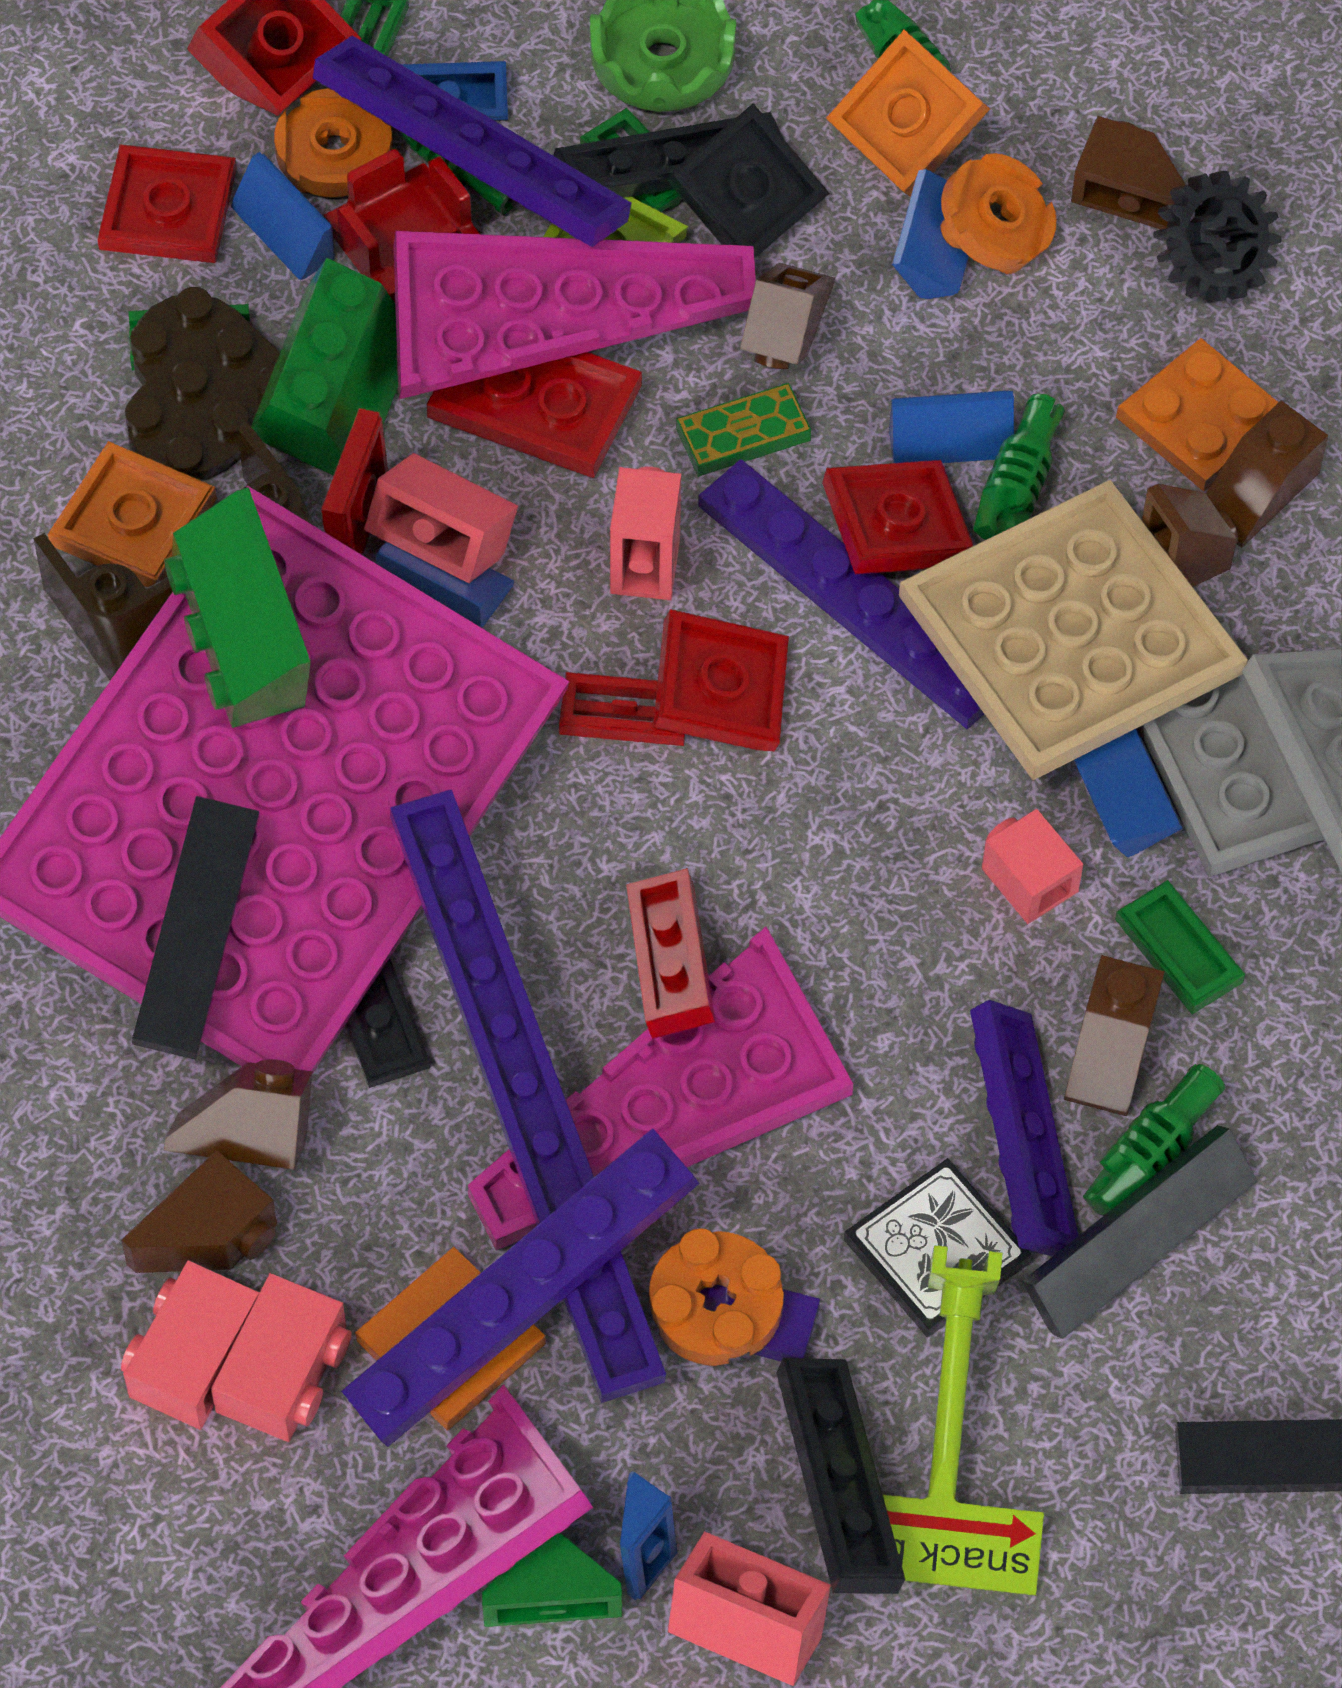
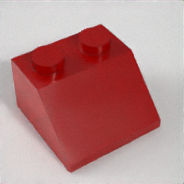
[187,0,362,116]

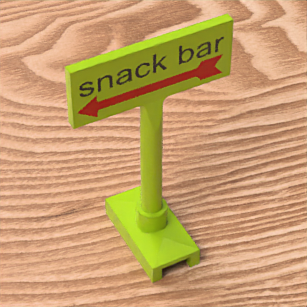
[883,1245,1044,1596]

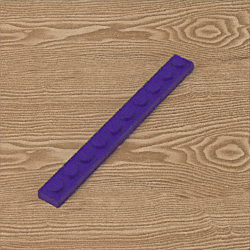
[390,789,666,1403]

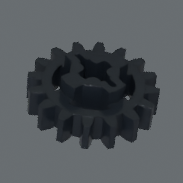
[1153,171,1282,303]

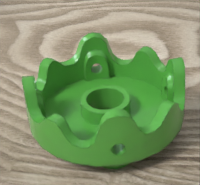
[590,0,736,112]

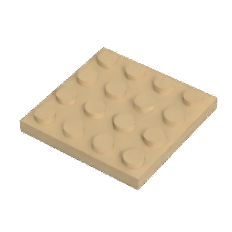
[899,480,1248,780]

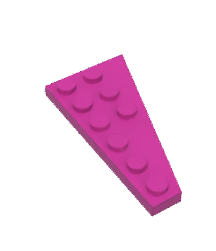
[394,231,756,400]
[468,926,853,1251]
[221,1384,593,1688]

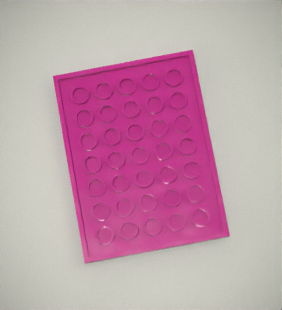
[0,486,569,1074]

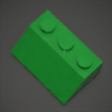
[251,258,398,476]
[164,487,311,728]

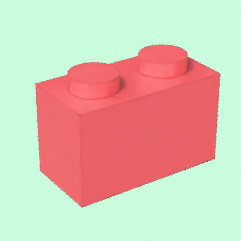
[364,453,518,583]
[610,467,681,600]
[121,1260,260,1430]
[211,1273,352,1442]
[668,1531,831,1686]

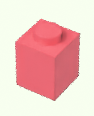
[982,809,1083,924]

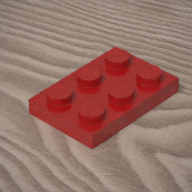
[426,352,642,478]

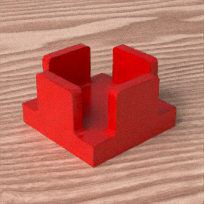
[324,149,481,303]

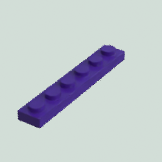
[313,35,632,247]
[698,459,984,729]
[341,1128,700,1447]

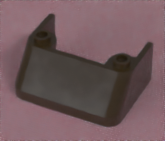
[33,422,315,680]

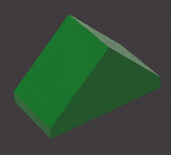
[482,1533,622,1627]

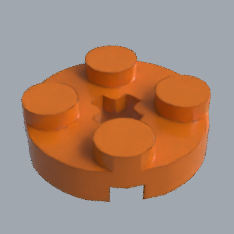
[274,88,393,197]
[941,153,1057,274]
[649,1228,784,1366]

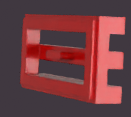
[559,672,685,746]

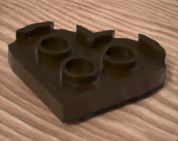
[125,287,280,481]

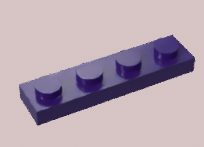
[970,1000,1079,1257]

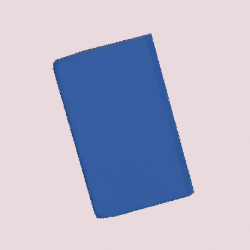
[401,61,508,121]
[231,152,335,280]
[892,169,969,299]
[889,390,1014,463]
[375,542,514,628]
[1074,728,1183,857]
[620,1471,678,1600]

